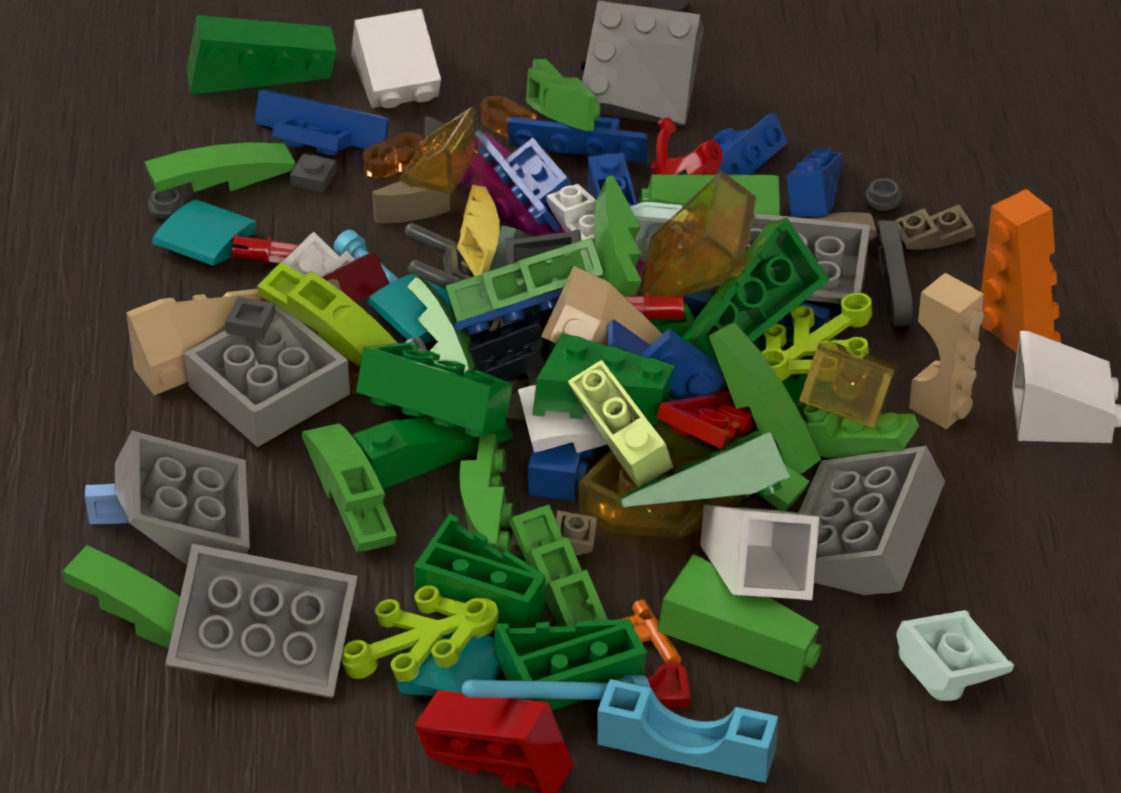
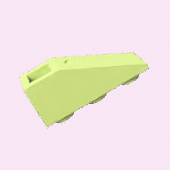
[568,360,673,487]

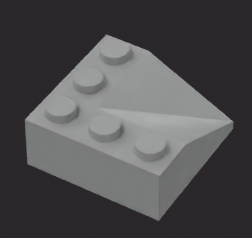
[582,1,704,126]
[184,306,350,447]
[115,431,250,565]

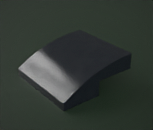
[469,311,549,380]

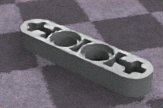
[876,220,913,327]

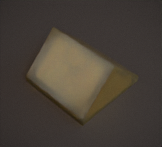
[399,107,478,195]
[799,340,900,428]

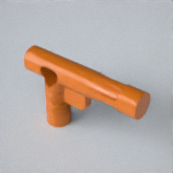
[618,599,682,664]

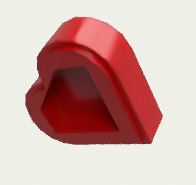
[646,662,690,709]

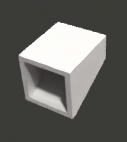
[351,9,441,108]
[1012,331,1121,443]
[700,504,819,600]

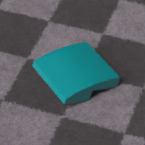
[152,199,256,266]
[367,274,453,345]
[397,632,501,696]

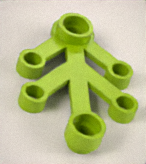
[761,293,873,382]
[341,585,499,682]

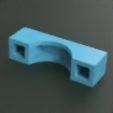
[597,679,778,783]

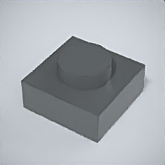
[290,154,337,193]
[225,297,275,340]

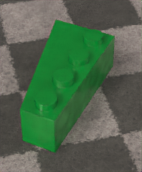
[186,15,337,95]
[356,342,513,437]

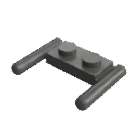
[405,223,475,289]

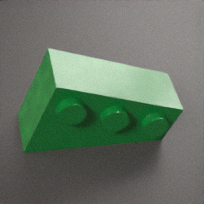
[532,333,675,425]
[414,513,545,628]
[494,619,647,711]

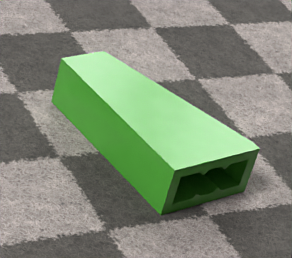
[638,175,780,240]
[658,555,821,682]

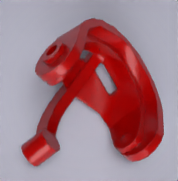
[650,116,723,175]

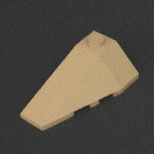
[541,266,679,400]
[126,289,268,395]

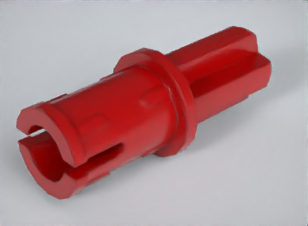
[232,235,299,266]
[624,292,683,320]

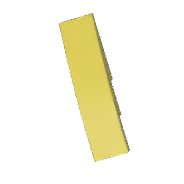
[457,185,500,276]

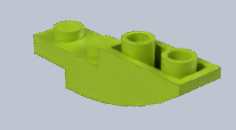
[257,262,397,366]

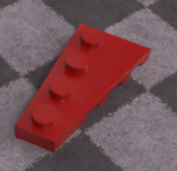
[656,390,756,449]

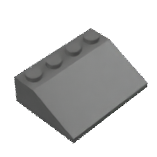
[709,210,870,304]
[798,446,945,595]
[165,543,358,699]

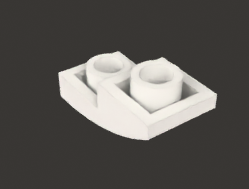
[546,184,596,248]

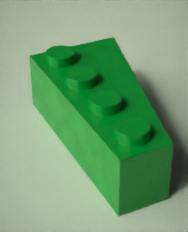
[682,217,830,365]

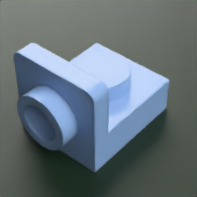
[85,484,129,525]

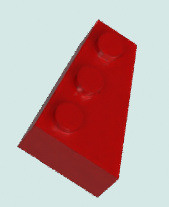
[414,690,574,793]

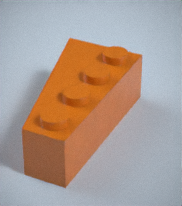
[981,189,1061,354]

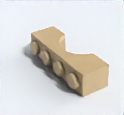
[909,273,984,429]

